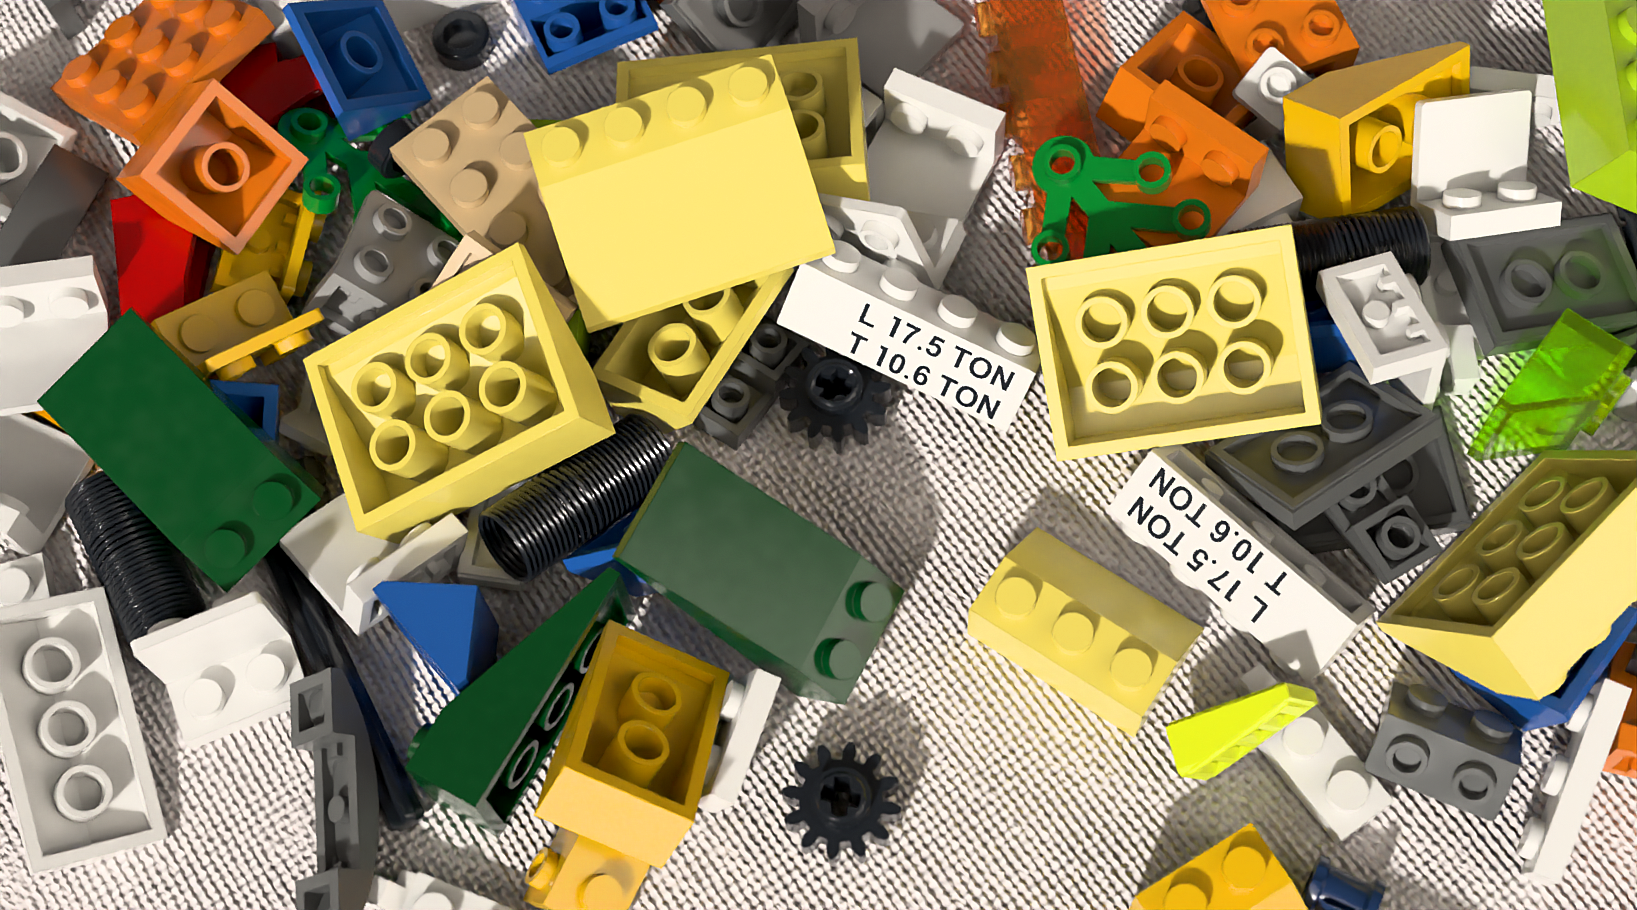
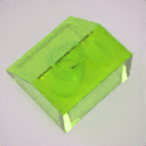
[1467,308,1636,461]

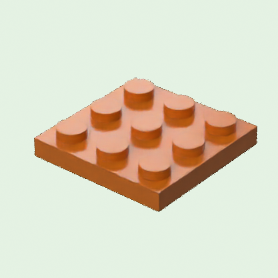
[50,0,275,147]

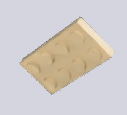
[389,76,578,304]

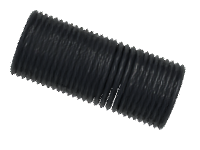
[1226,205,1431,302]
[478,413,673,583]
[65,470,208,668]

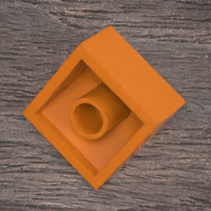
[1095,10,1254,142]
[116,78,309,255]

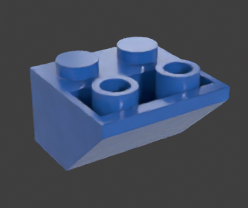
[510,0,659,75]

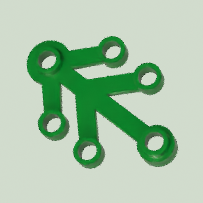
[277,107,464,242]
[1031,136,1212,266]

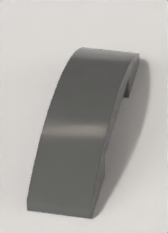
[0,144,110,267]
[290,667,379,910]

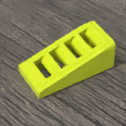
[1165,682,1318,780]

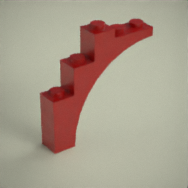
[110,42,336,323]

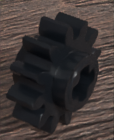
[779,347,891,454]
[782,742,901,866]

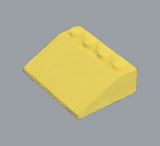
[615,37,871,201]
[523,53,836,333]
[1026,224,1323,461]
[303,242,616,544]
[1376,450,1637,700]

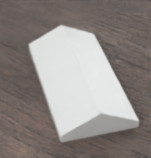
[0,586,168,876]

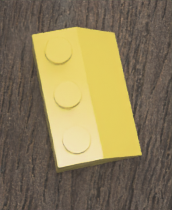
[592,267,794,435]
[967,527,1204,738]

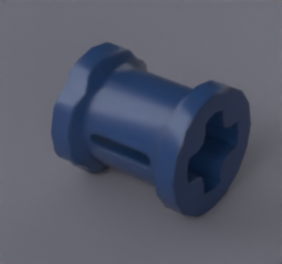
[1301,854,1387,910]

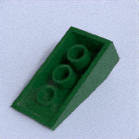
[37,307,325,593]
[612,441,905,705]
[405,567,637,838]

